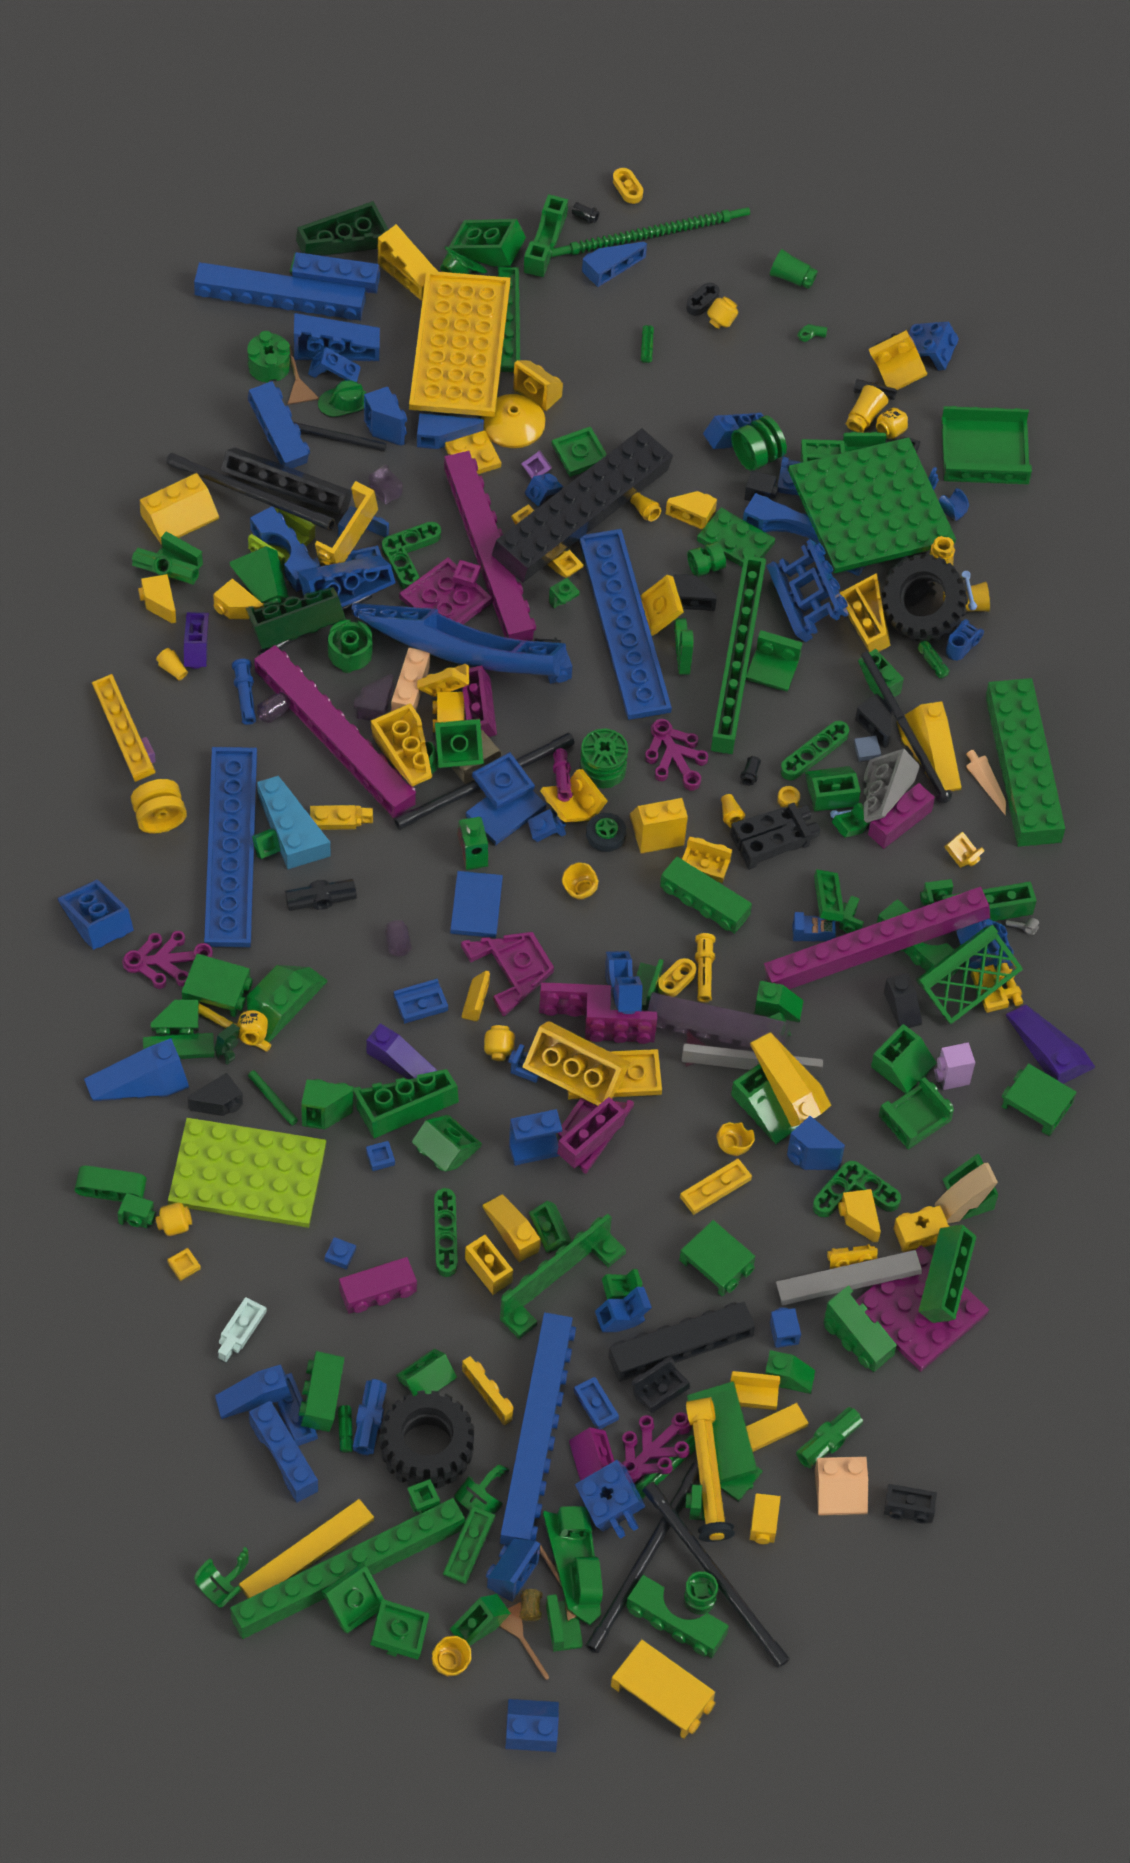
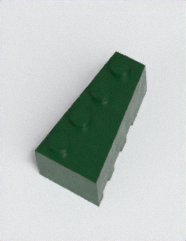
[296,201,389,256]
[246,587,346,649]

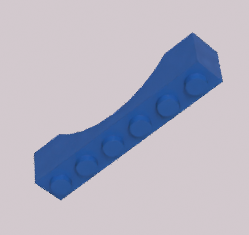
[743,493,865,576]

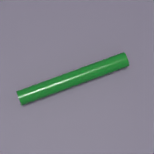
[248,1070,298,1126]

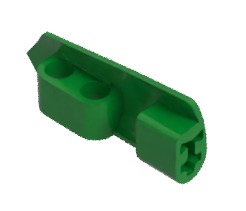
[543,1506,603,1626]

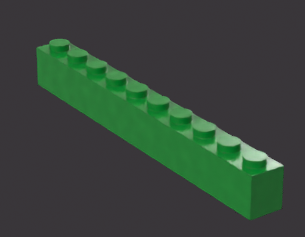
[711,555,766,755]
[230,1498,465,1640]

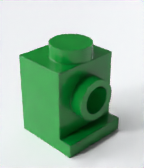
[118,1193,157,1228]
[407,1479,440,1514]

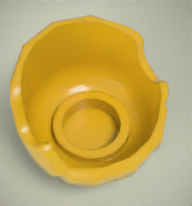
[562,862,599,899]
[716,1122,755,1156]
[431,1636,472,1677]

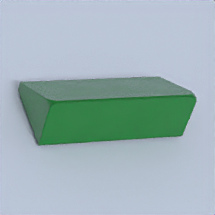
[529,1201,572,1253]

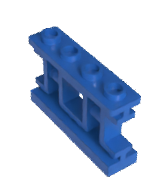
[766,539,849,642]

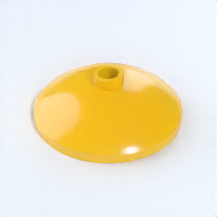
[481,394,545,448]

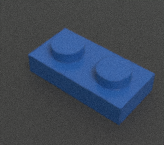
[574,1377,619,1429]

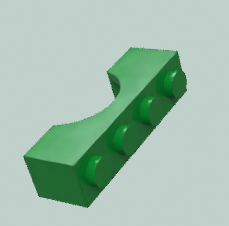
[523,194,568,278]
[877,899,962,985]
[626,1575,729,1659]

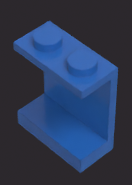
[509,1109,562,1166]

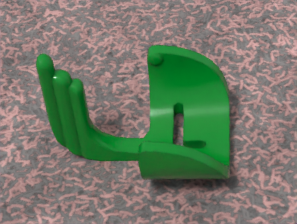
[454,1465,509,1514]
[194,1547,249,1608]

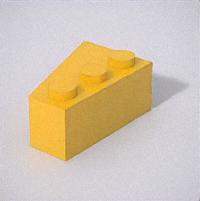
[378,224,438,301]
[840,573,891,652]

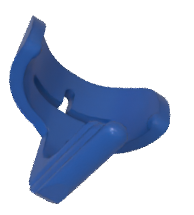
[928,467,969,521]

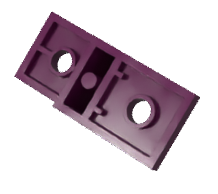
[539,982,657,1044]

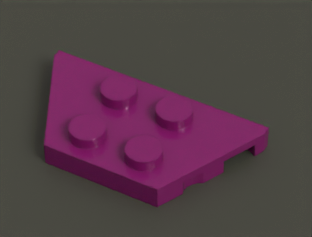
[558,1098,634,1174]

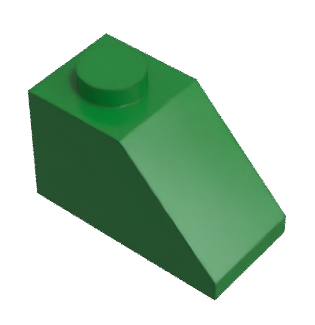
[754,981,804,1022]
[765,1350,816,1394]
[450,1594,511,1646]

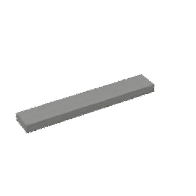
[681,1043,823,1078]
[776,1250,922,1306]

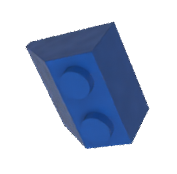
[787,1116,845,1170]
[486,1538,540,1602]
[505,1699,559,1752]

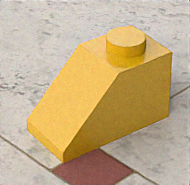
[666,491,717,530]
[138,574,176,623]
[213,579,264,619]
[838,1189,881,1242]
[749,1493,780,1544]

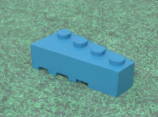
[257,776,331,870]

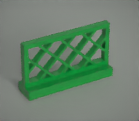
[915,925,1023,1025]

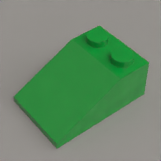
[449,219,526,267]

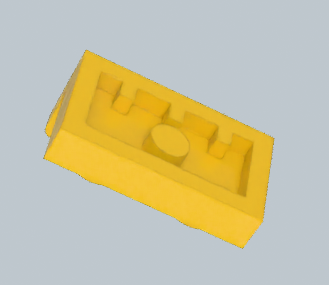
[417,664,469,697]

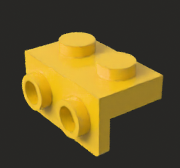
[682,837,732,883]

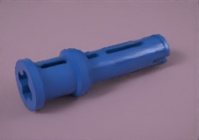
[232,659,256,725]

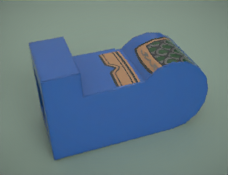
[792,912,836,941]

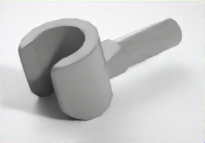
[1006,918,1039,936]

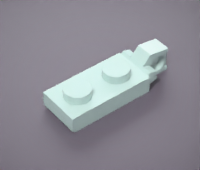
[218,1297,267,1362]

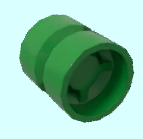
[687,541,726,577]
[684,1571,718,1615]

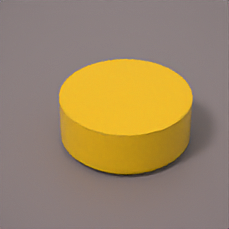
[777,786,800,808]

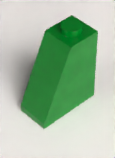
[229,546,289,605]

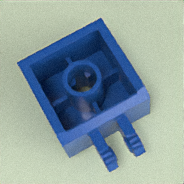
[575,1460,645,1539]

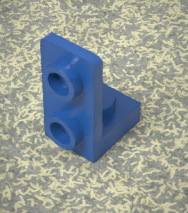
[308,346,361,382]
[338,506,389,537]

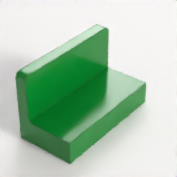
[157,531,203,570]
[636,959,664,1011]
[396,1348,457,1396]
[546,1594,583,1652]

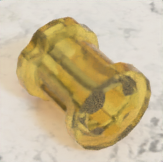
[519,1589,543,1621]

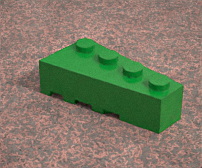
[353,1069,459,1138]

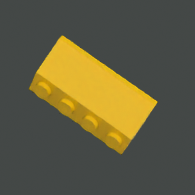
[523,1021,631,1106]

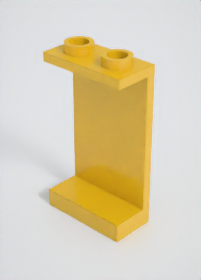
[315,481,378,566]
[611,1640,716,1739]

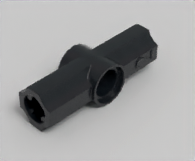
[285,879,357,911]

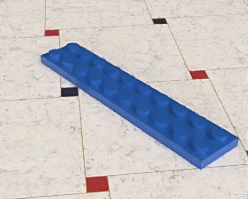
[579,529,672,720]
[204,747,257,947]

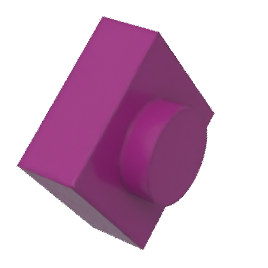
[452,560,481,588]

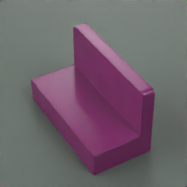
[569,1427,614,1481]

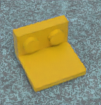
[868,330,927,390]
[540,769,608,822]

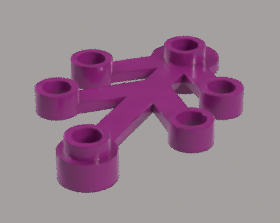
[645,719,709,791]
[122,931,213,989]
[622,1412,692,1482]

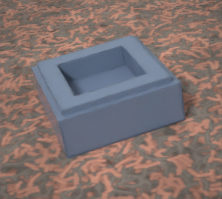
[854,736,881,761]

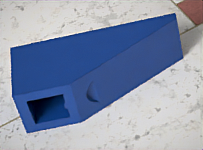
[703,413,764,449]
[417,414,484,449]

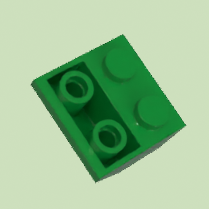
[805,766,861,812]
[871,1024,937,1094]
[301,1079,353,1130]

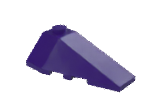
[1006,1004,1095,1084]

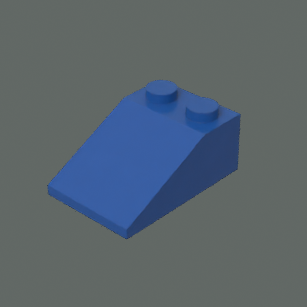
[57,879,134,950]

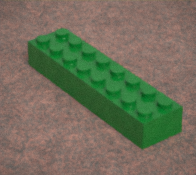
[985,678,1066,847]

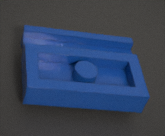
[393,978,448,1024]

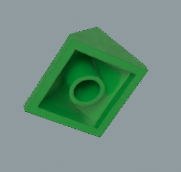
[435,719,484,768]
[942,1154,998,1220]

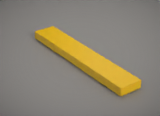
[91,674,156,782]
[239,1499,374,1599]

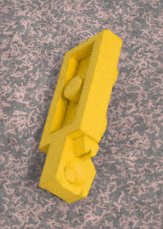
[310,805,373,830]

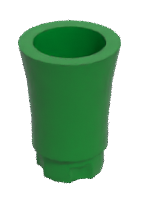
[769,249,818,289]

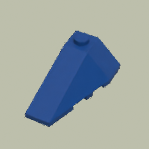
[84,1038,189,1101]

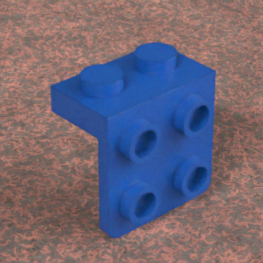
[909,321,959,370]

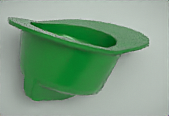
[440,246,487,274]
[318,380,367,417]

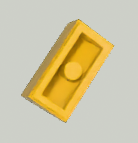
[461,971,490,1022]

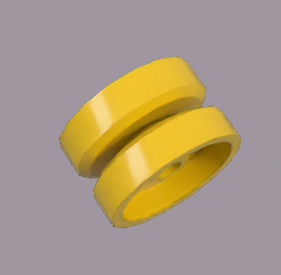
[131,779,187,834]

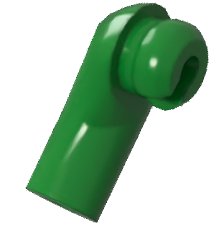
[798,324,828,342]

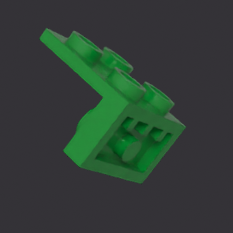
[746,630,803,692]

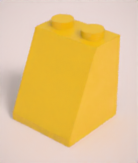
[629,798,688,854]

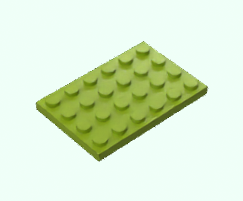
[168,1118,326,1228]

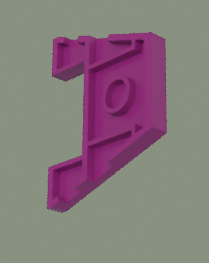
[461,932,554,1016]

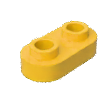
[613,168,643,204]
[658,958,696,998]

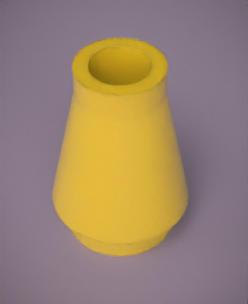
[630,492,661,522]
[156,648,188,681]
[721,794,745,827]

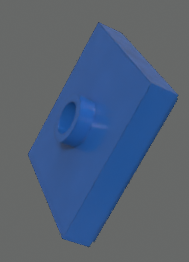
[472,752,535,810]

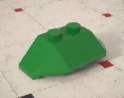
[247,965,327,1042]

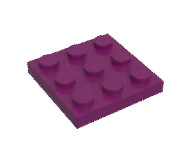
[399,557,493,624]

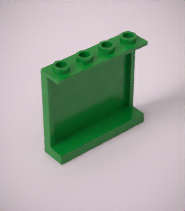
[941,406,1032,484]

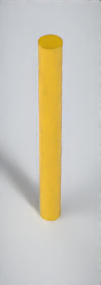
[199,1003,271,1052]

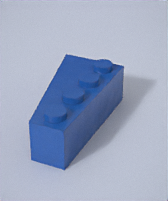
[294,313,380,361]
[297,555,396,607]

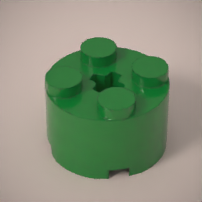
[247,331,290,382]
[328,619,372,673]

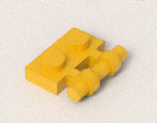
[970,963,1023,1013]

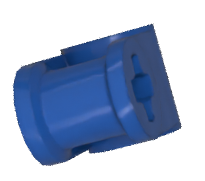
[946,619,984,661]

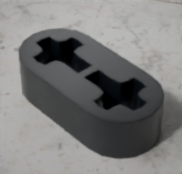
[686,282,720,316]

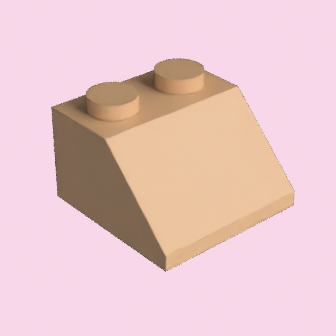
[815,1457,868,1515]

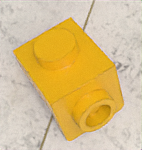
[944,832,985,868]

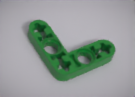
[382,522,441,590]
[674,618,693,675]
[813,1161,901,1217]

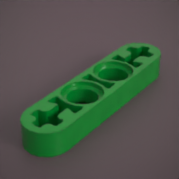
[780,721,849,781]
[434,1188,458,1277]

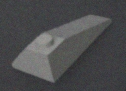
[864,749,920,823]

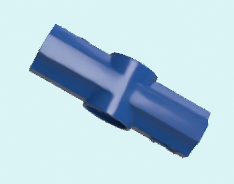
[353,1379,387,1455]

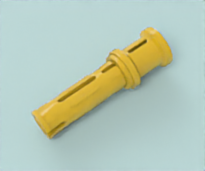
[695,933,716,1003]

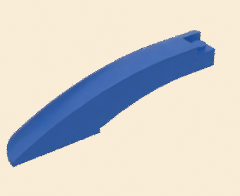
[352,603,566,676]

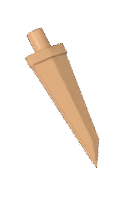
[966,750,1006,816]

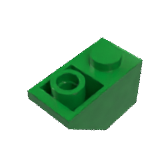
[858,649,904,699]
[151,1000,199,1035]

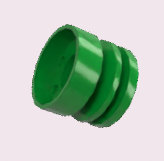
[731,415,787,471]
[579,728,628,789]

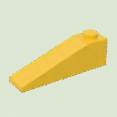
[896,701,961,791]
[371,703,432,787]
[750,1032,832,1127]

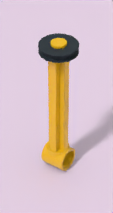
[686,1397,735,1542]

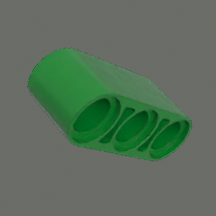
[74,1166,147,1202]

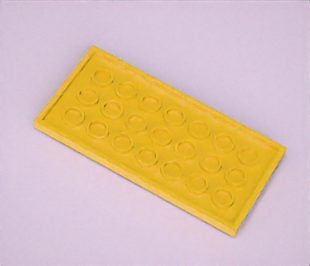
[409,271,511,417]

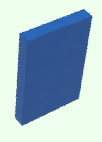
[466,790,546,846]
[450,871,503,938]

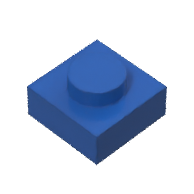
[366,1141,395,1171]
[325,1237,356,1269]

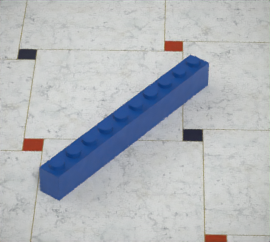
[500,1312,576,1545]

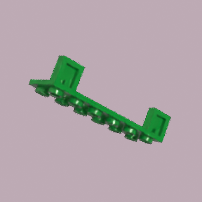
[500,1214,626,1339]

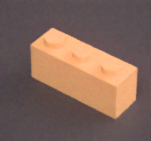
[391,648,430,711]

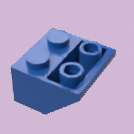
[364,387,407,446]
[956,919,1014,969]

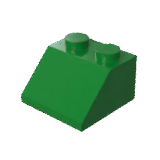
[412,1115,482,1172]

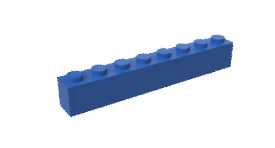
[194,262,365,321]

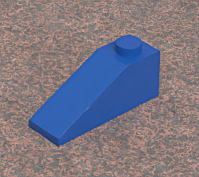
[582,242,647,287]
[215,1364,292,1419]

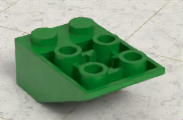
[731,1063,799,1145]

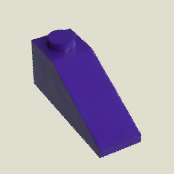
[184,612,209,669]
[366,1023,437,1079]

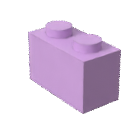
[934,1042,975,1090]

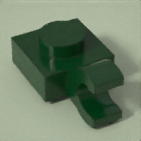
[214,1023,240,1065]

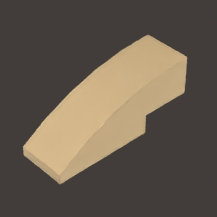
[935,1163,998,1223]

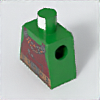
[457,817,488,870]

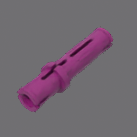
[553,748,572,802]

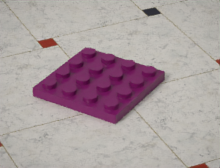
[856,1245,989,1372]

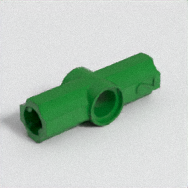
[132,547,199,585]
[796,1407,863,1469]

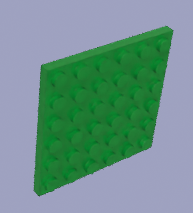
[788,437,956,574]

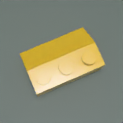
[140,473,219,545]

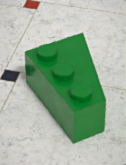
[823,1285,897,1373]

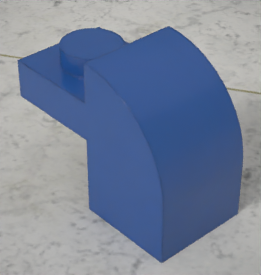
[595,1287,652,1332]

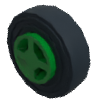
[586,813,627,852]

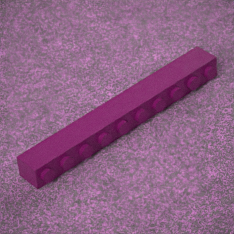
[444,451,536,641]
[254,645,416,818]
[764,887,990,989]

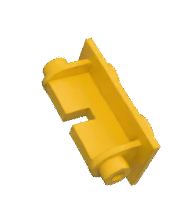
[827,1244,878,1269]

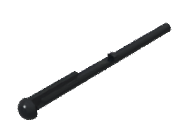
[861,651,952,803]

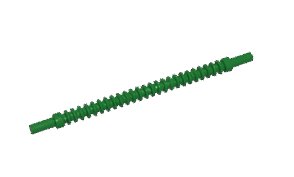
[551,207,750,257]

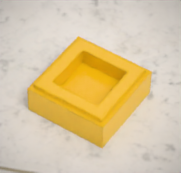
[167,1248,201,1281]

